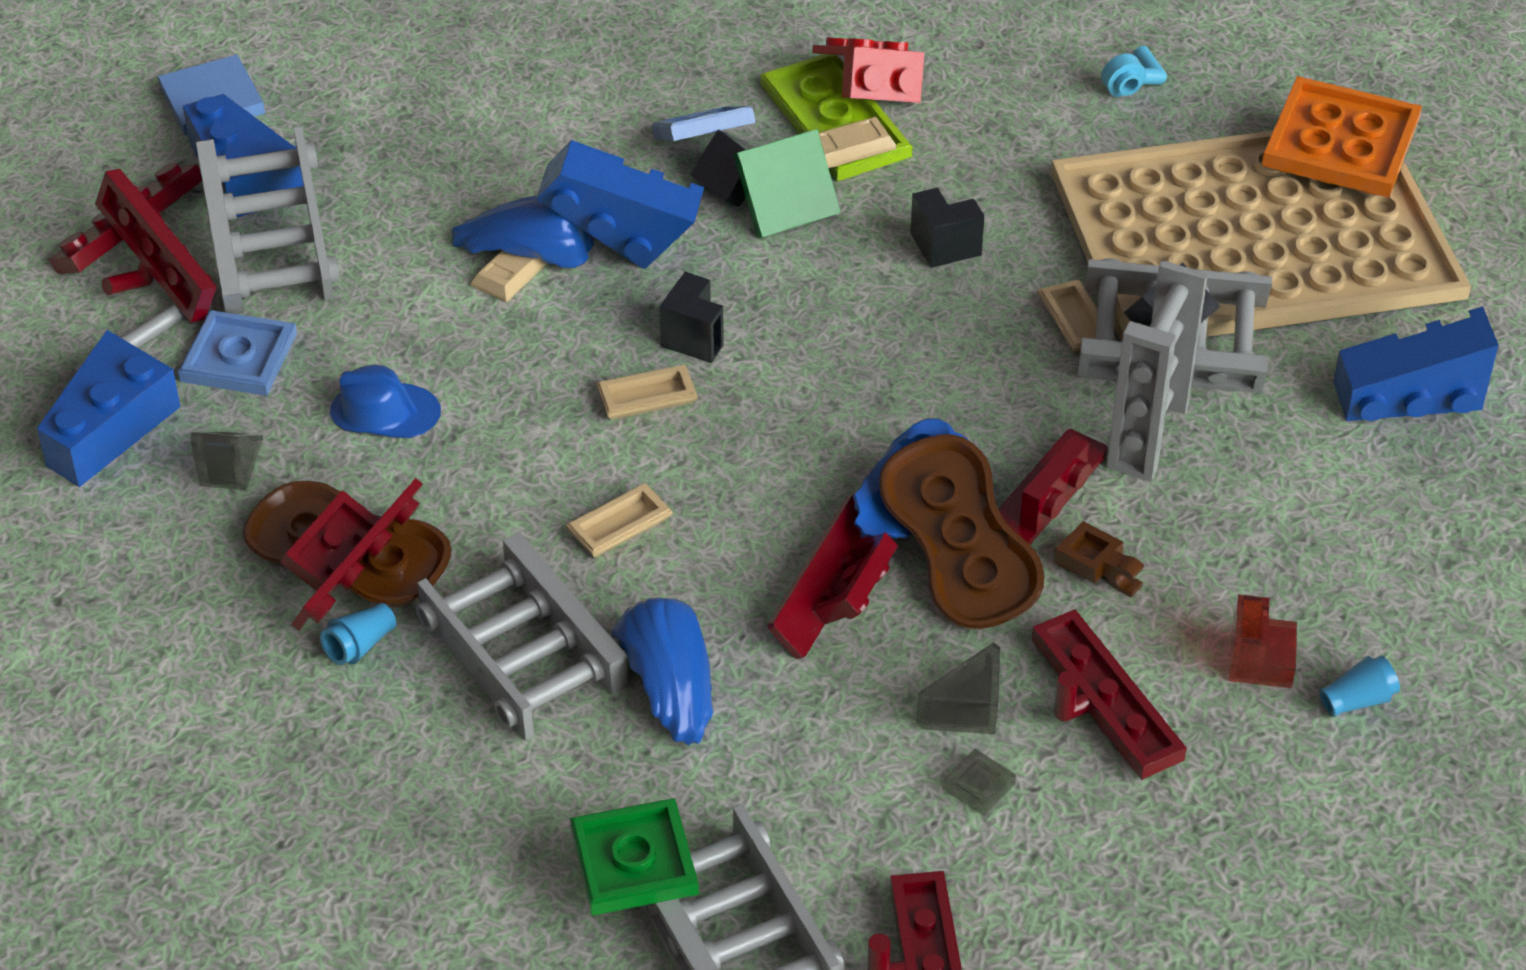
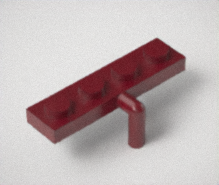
[48,162,202,274]
[95,168,217,323]
[1031,609,1187,780]
[867,871,962,970]

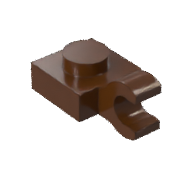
[1055,521,1144,597]

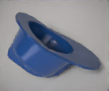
[330,364,441,438]

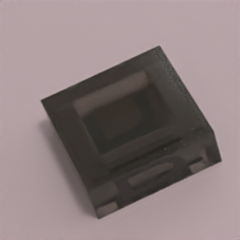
[943,748,1016,816]

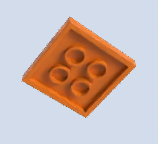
[1262,76,1422,198]

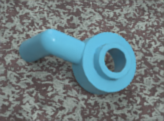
[1101,46,1167,97]

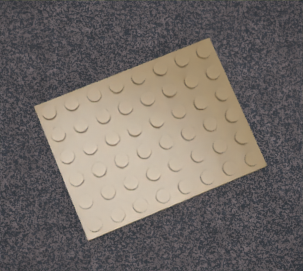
[1051,130,1471,342]

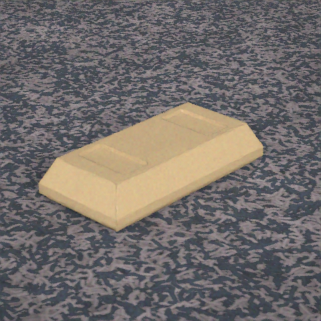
[819,117,896,168]
[471,250,547,303]
[1038,280,1115,354]
[596,364,698,420]
[566,483,673,558]

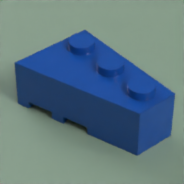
[183,94,303,218]
[536,140,704,269]
[1333,306,1499,421]
[37,330,181,487]

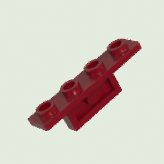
[998,429,1108,545]
[280,478,423,631]
[767,493,898,659]

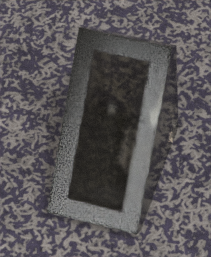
[191,431,263,490]
[916,642,1000,734]

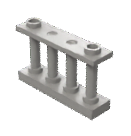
[196,126,340,314]
[1077,258,1272,393]
[1107,260,1208,482]
[416,532,628,741]
[642,804,844,970]

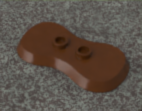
[879,434,1044,629]
[243,481,452,608]

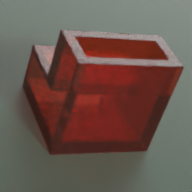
[1228,594,1297,688]

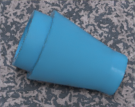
[320,603,396,665]
[1319,655,1400,717]

